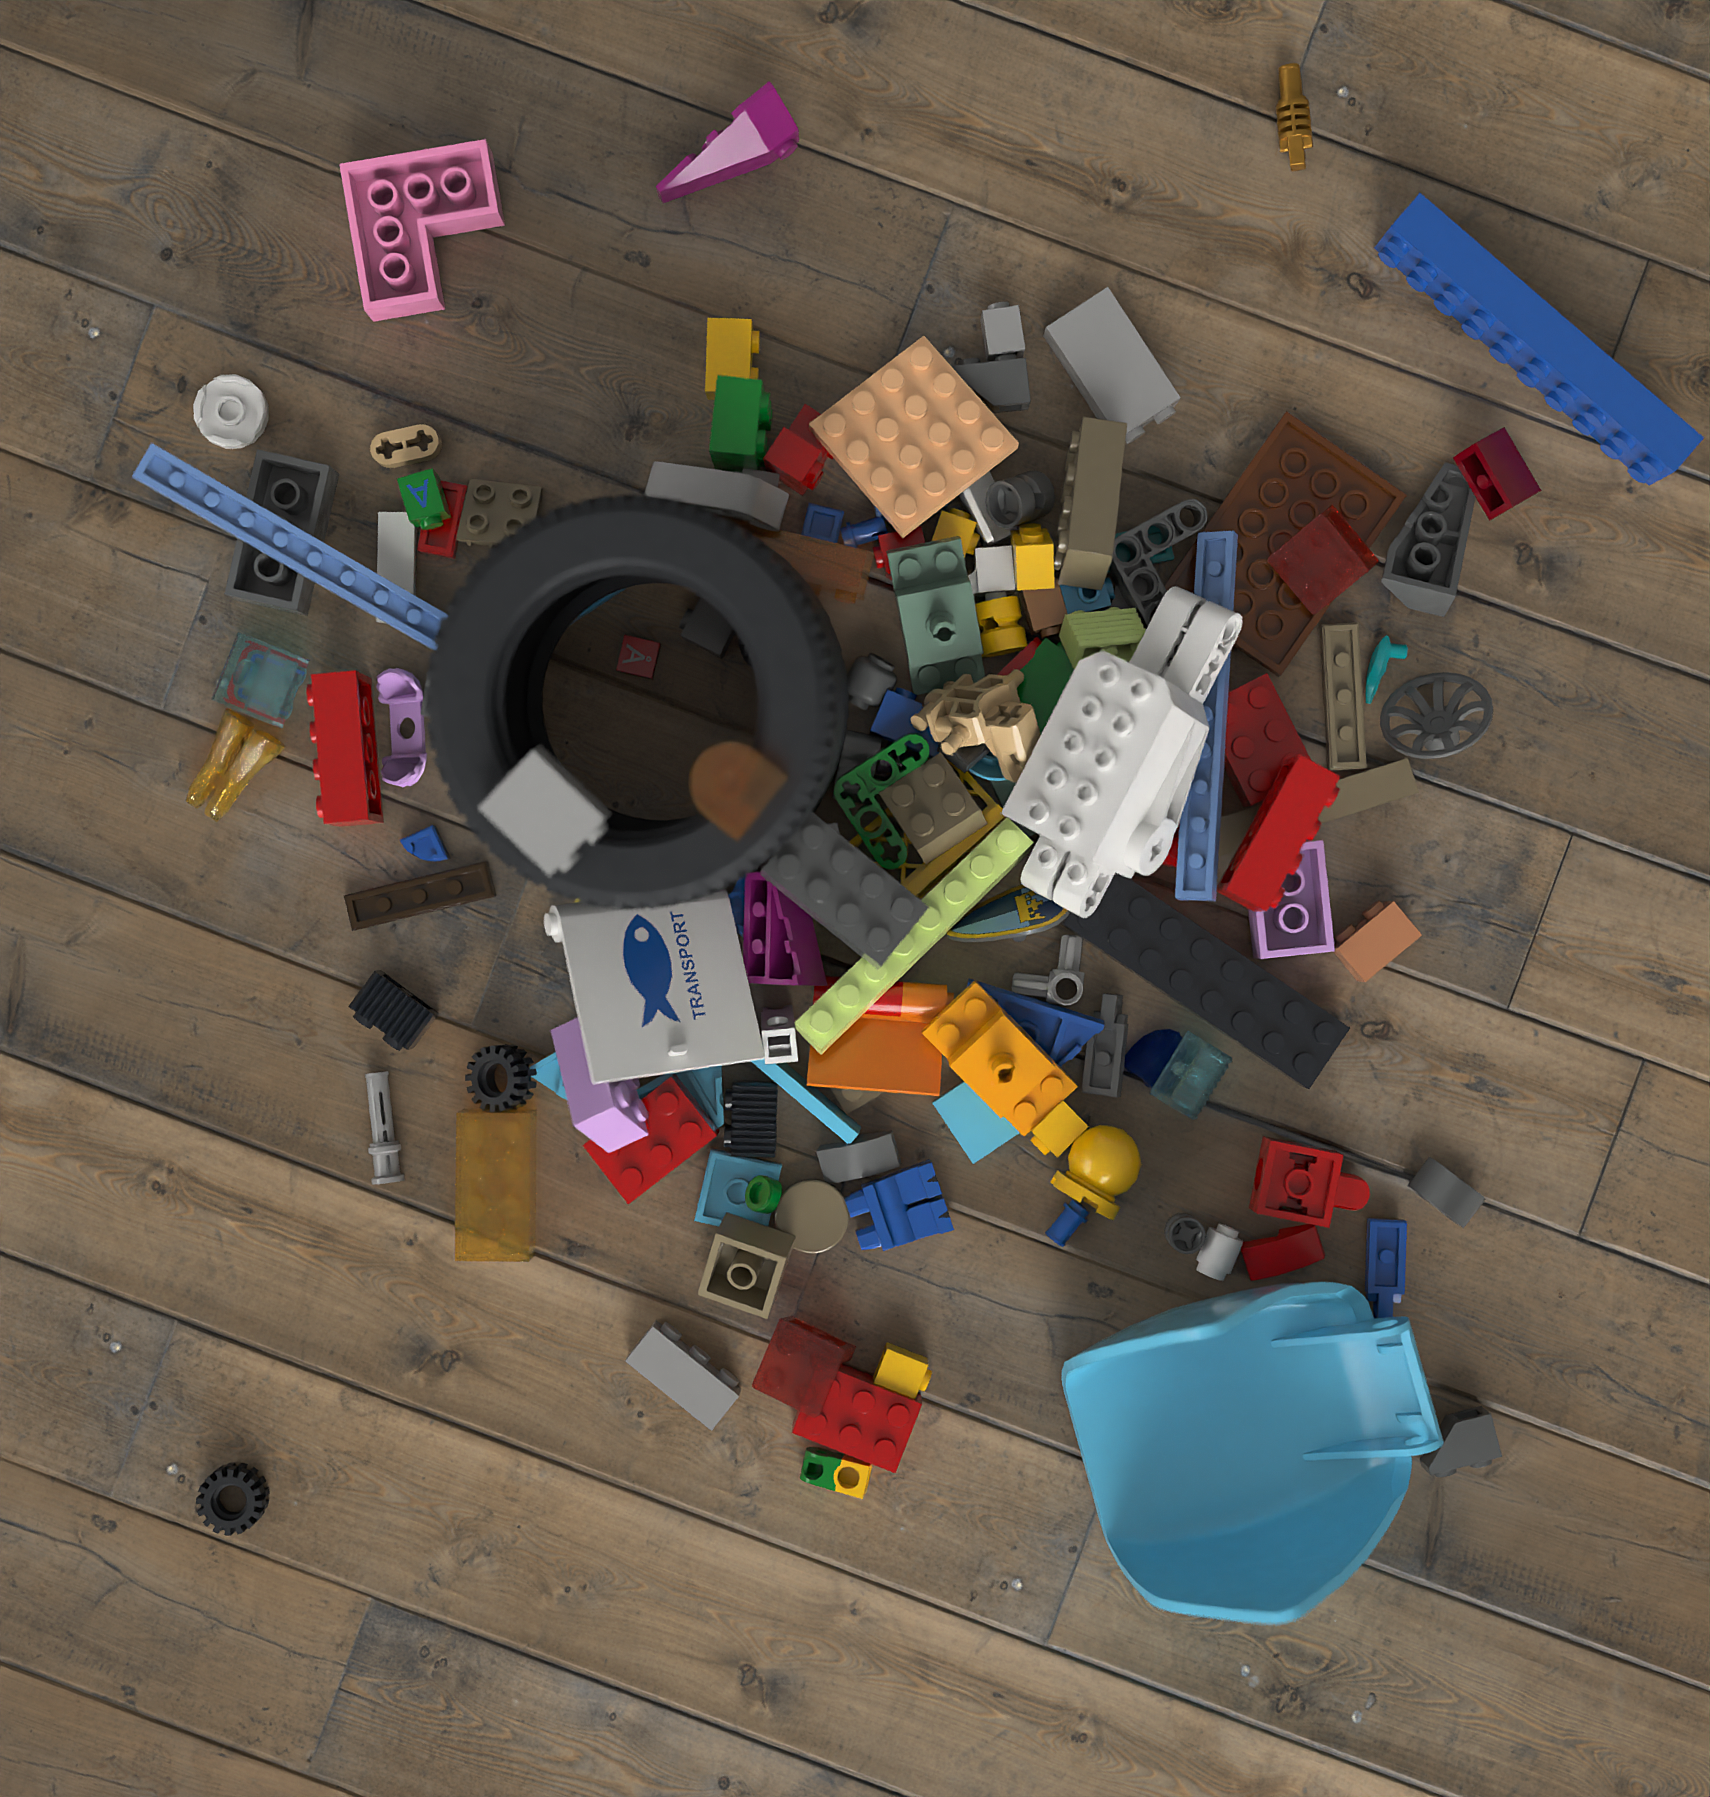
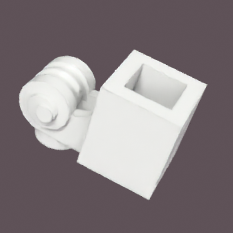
[968,546,1015,601]

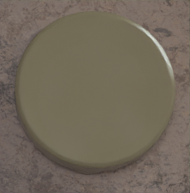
[775,1179,849,1254]

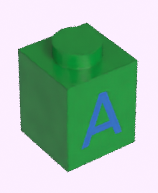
[397,468,451,530]

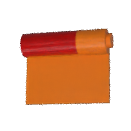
[807,975,954,1096]

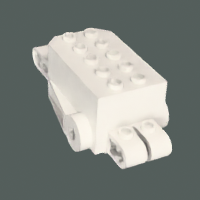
[1001,586,1242,918]

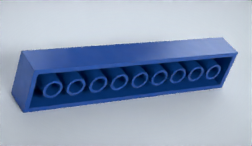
[1374,193,1704,486]

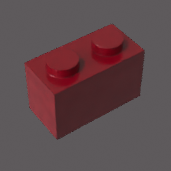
[1453,427,1541,521]

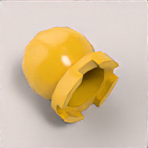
[1050,1125,1142,1220]

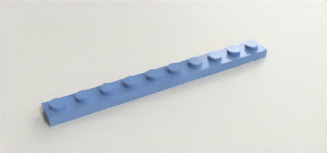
[132,443,447,651]
[1175,531,1238,901]

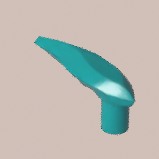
[1366,635,1408,704]

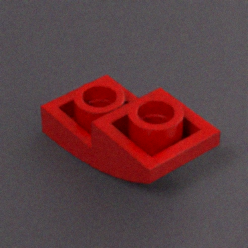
[1241,1224,1325,1281]

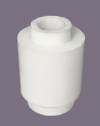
[1196,1223,1243,1281]

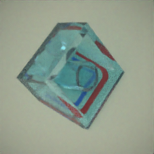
[211,632,310,728]

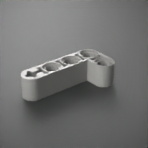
[644,461,789,531]

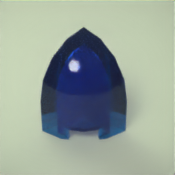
[1124,1029,1184,1095]

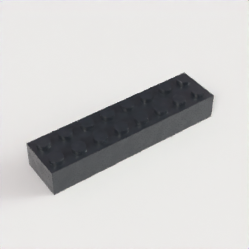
[1060,872,1350,1089]

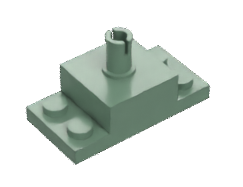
[886,536,985,695]

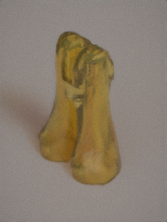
[185,708,286,822]

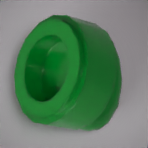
[745,1175,782,1214]

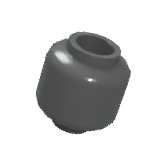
[847,652,897,710]

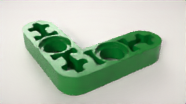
[834,733,929,869]

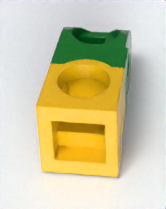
[800,1447,872,1499]

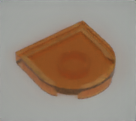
[690,742,788,841]

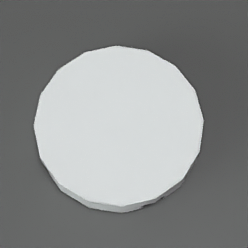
[193,374,269,449]

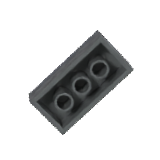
[224,449,339,616]
[760,812,929,970]

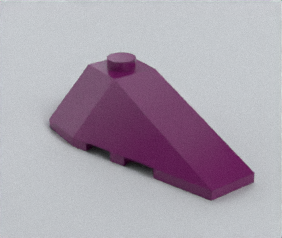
[656,81,799,203]

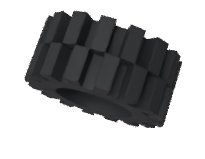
[465,1044,537,1112]
[196,1462,270,1536]

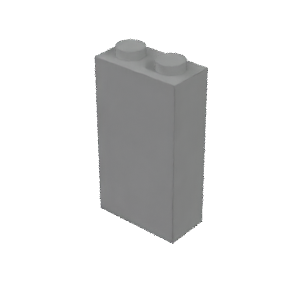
[1043,287,1181,444]

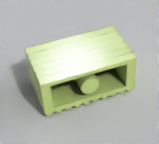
[1059,607,1146,669]

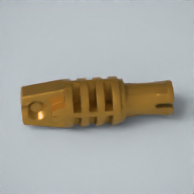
[1276,63,1313,171]

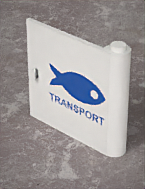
[544,888,765,1084]

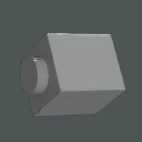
[980,302,1025,362]

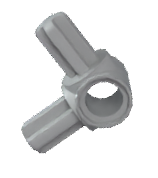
[1012,935,1085,1006]

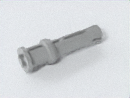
[365,1071,405,1184]

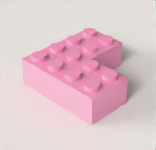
[339,139,505,322]

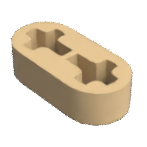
[370,424,442,468]

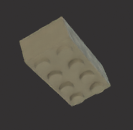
[1054,417,1127,590]

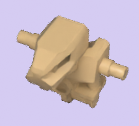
[910,669,1041,783]

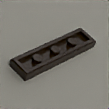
[344,861,496,931]

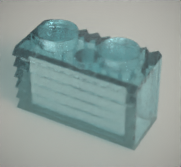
[1149,1030,1232,1120]

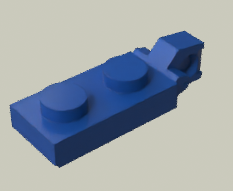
[1365,1218,1407,1319]

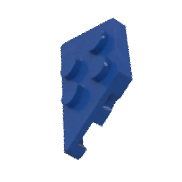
[967,978,1104,1068]

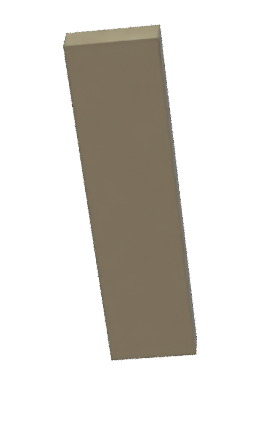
[1319,622,1367,771]

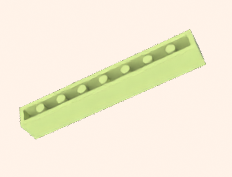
[795,817,1034,1054]

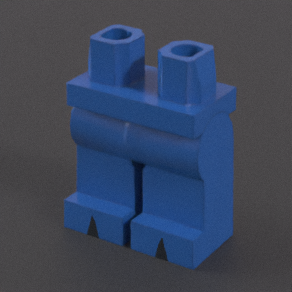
[844,1159,954,1251]

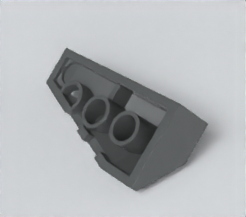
[1381,463,1476,617]

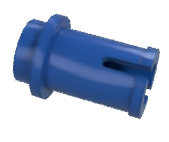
[840,516,888,550]
[1045,1199,1090,1247]

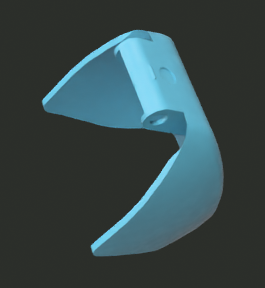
[1062,1282,1444,1624]

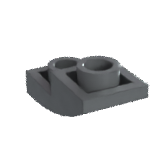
[816,1130,902,1184]

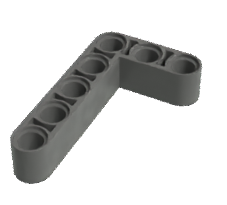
[1109,499,1207,629]

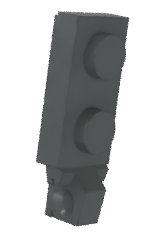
[1082,993,1129,1097]

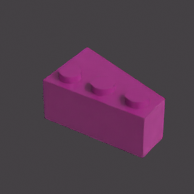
[743,872,827,986]

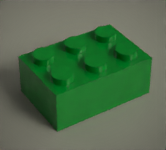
[709,375,773,473]

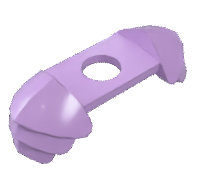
[376,668,427,787]

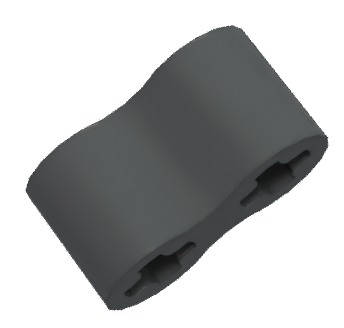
[832,730,882,804]
[1407,1157,1485,1228]

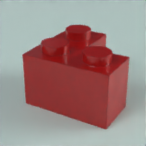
[763,404,834,496]

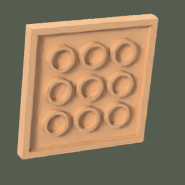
[809,336,1019,538]

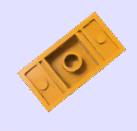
[922,980,1078,1136]

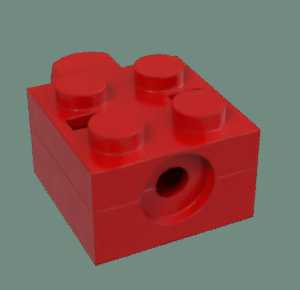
[1249,1136,1370,1228]

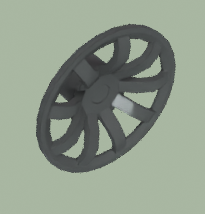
[1380,672,1494,759]

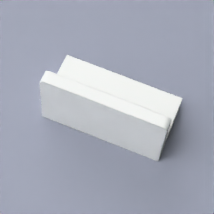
[959,471,1018,548]

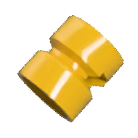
[975,596,1028,658]

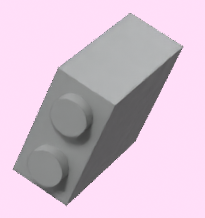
[478,745,611,876]

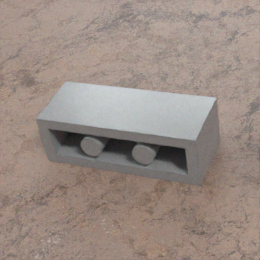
[625,1320,741,1431]

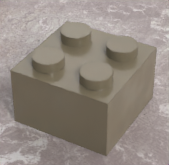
[879,753,987,864]
[697,1212,796,1319]

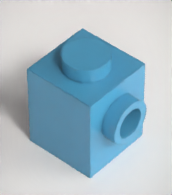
[1059,577,1115,614]

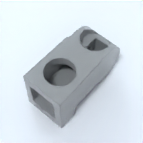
[761,1005,798,1064]

